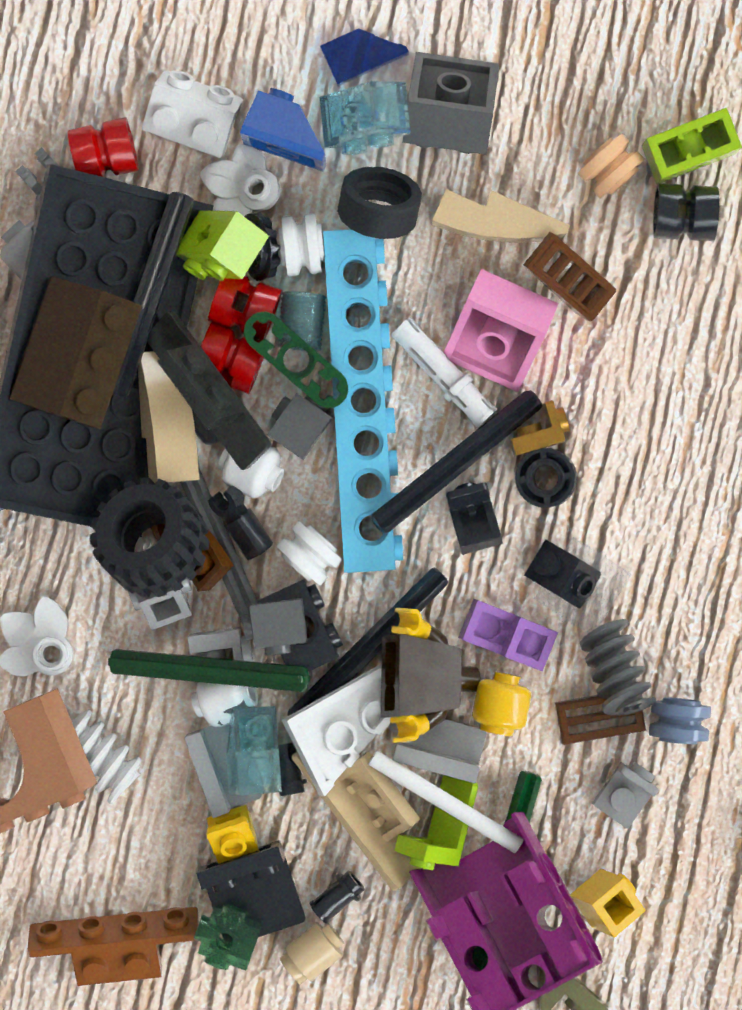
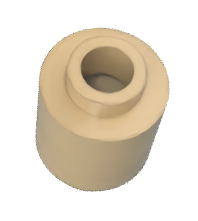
[280,922,344,985]

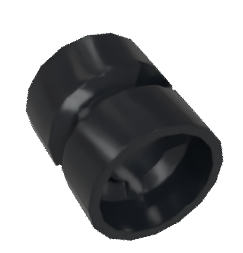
[653,183,719,242]

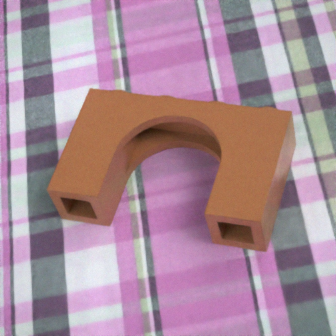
[0,688,98,834]

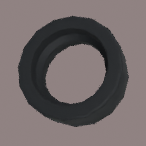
[337,167,422,239]

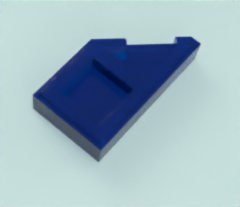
[320,28,409,86]

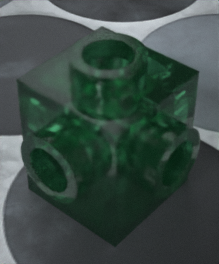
[194,904,263,971]

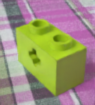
[641,107,742,185]
[177,211,269,281]

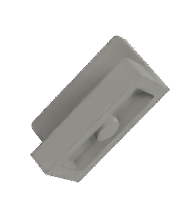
[393,719,487,783]
[184,722,262,818]

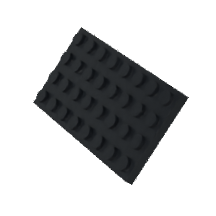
[0,164,214,537]

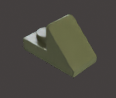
[537,965,608,1010]

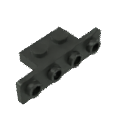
[147,311,271,470]

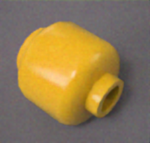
[472,672,531,736]

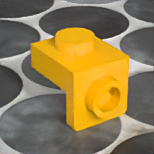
[206,804,259,864]

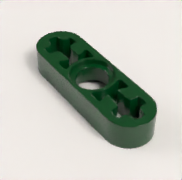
[244,311,348,408]

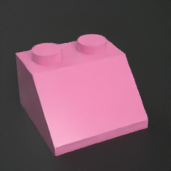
[443,269,559,392]

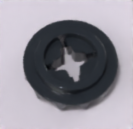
[244,212,281,281]

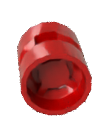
[67,117,139,177]
[208,276,283,340]
[201,322,264,394]

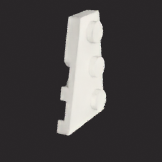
[282,664,390,797]

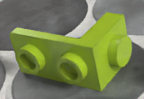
[394,775,478,870]

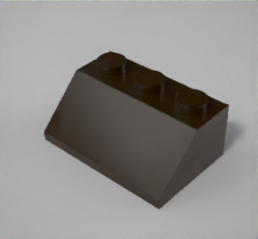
[8,276,142,429]

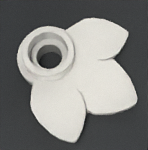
[200,144,280,216]
[0,596,73,677]

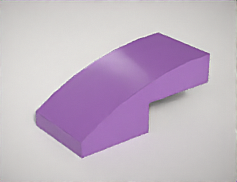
[458,599,558,672]

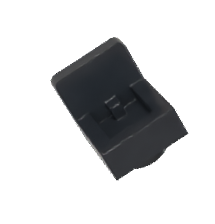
[446,482,503,555]
[524,539,601,608]

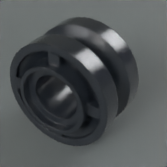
[515,448,577,508]

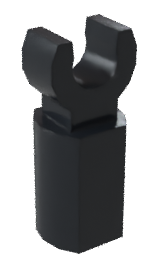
[208,485,273,561]

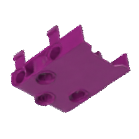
[409,812,603,1010]

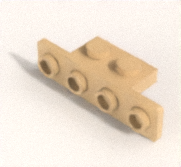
[292,751,420,891]

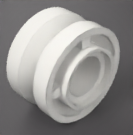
[278,213,325,276]
[276,521,343,586]

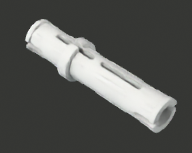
[391,317,497,428]

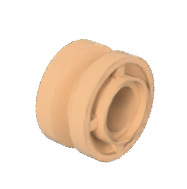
[577,133,645,199]

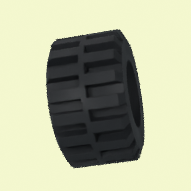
[89,478,209,598]

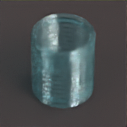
[276,291,327,351]

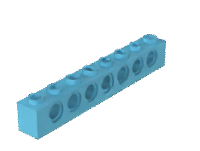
[323,229,403,573]

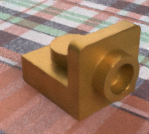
[510,400,570,457]

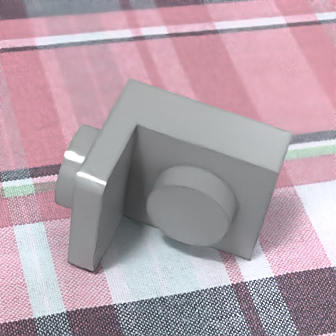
[187,627,253,661]
[592,761,659,829]

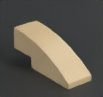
[431,189,570,243]
[138,351,199,483]

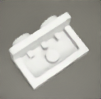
[141,71,243,158]

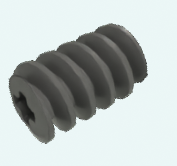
[580,619,656,715]

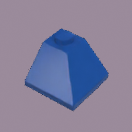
[240,88,327,172]

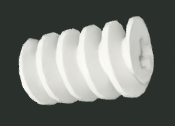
[72,709,142,804]

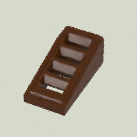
[523,232,616,321]

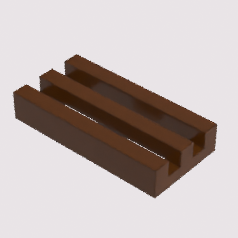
[555,695,646,745]

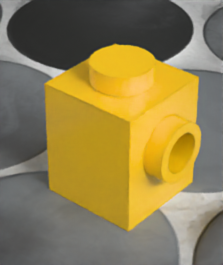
[570,868,646,938]

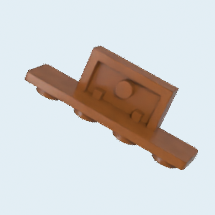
[27,907,199,986]

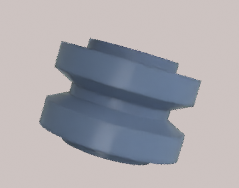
[649,697,712,745]

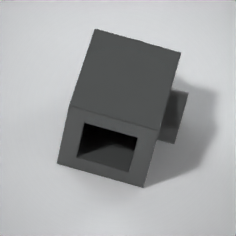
[267,393,332,460]
[243,598,308,655]

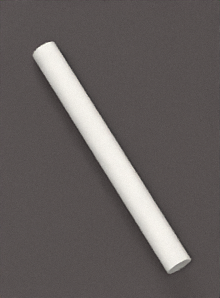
[368,750,523,853]

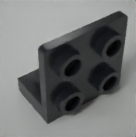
[196,840,306,947]

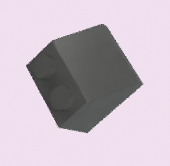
[402,52,499,155]

